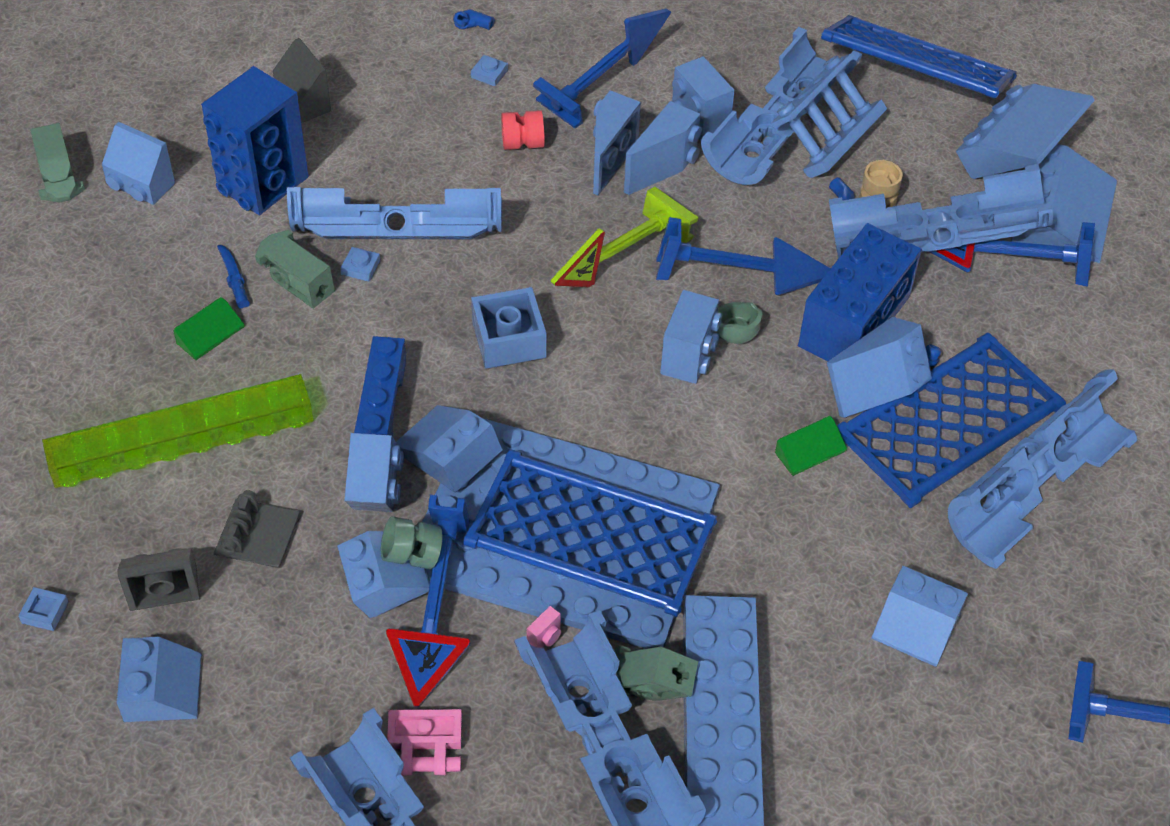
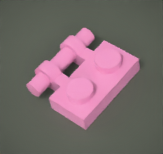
[387,709,462,776]

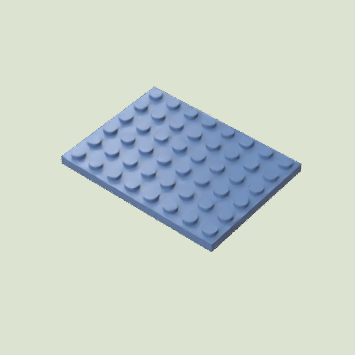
[422,418,720,649]

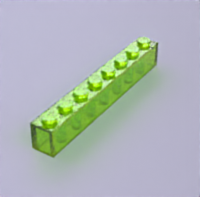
[42,374,314,488]

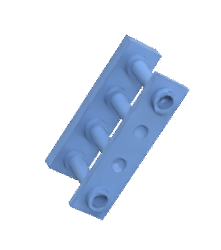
[771,53,887,178]

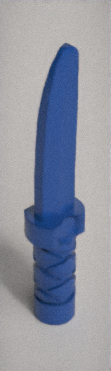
[217,245,250,309]

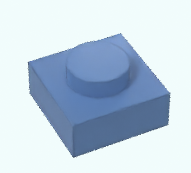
[471,55,508,86]
[341,247,380,282]
[18,587,69,631]

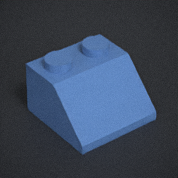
[102,122,175,205]
[338,531,430,618]
[871,566,968,667]
[117,637,202,722]

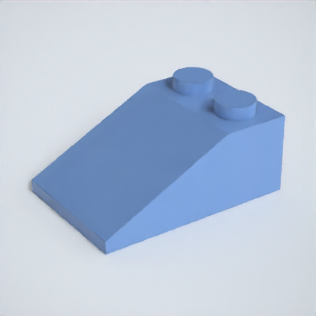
[593,90,641,196]
[624,101,702,195]
[827,317,932,418]
[396,405,502,493]

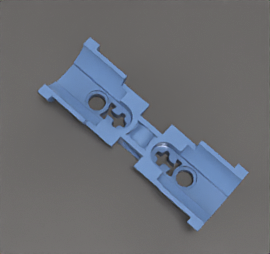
[701,27,862,185]
[829,164,1053,259]
[287,187,502,239]
[948,369,1138,569]
[514,610,706,826]
[289,708,424,826]

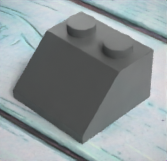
[272,38,331,123]
[117,548,200,611]

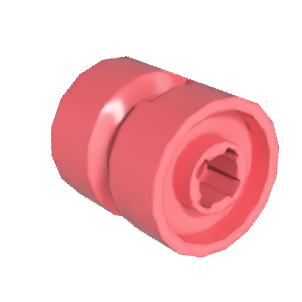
[501,110,544,150]

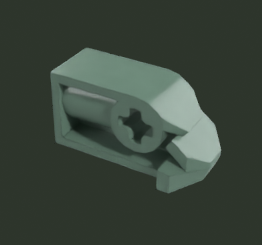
[30,123,85,203]
[255,230,335,309]
[614,645,698,701]

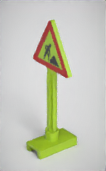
[551,187,698,287]

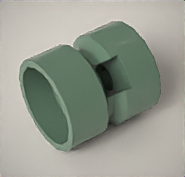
[380,516,442,569]

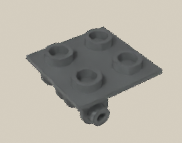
[214,490,300,568]

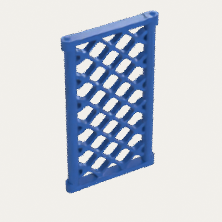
[821,15,1017,99]
[837,333,1066,508]
[463,449,717,617]

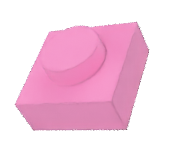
[527,606,561,648]

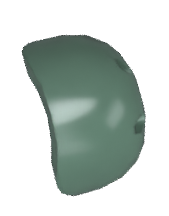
[717,302,762,344]

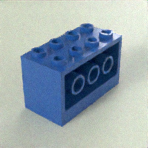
[201,66,309,216]
[798,223,922,361]

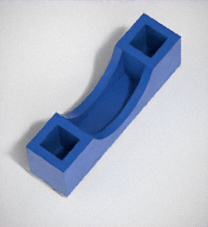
[354,336,406,437]

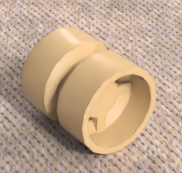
[859,160,903,208]

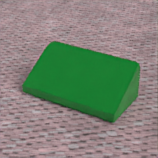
[173,297,245,360]
[775,416,847,476]

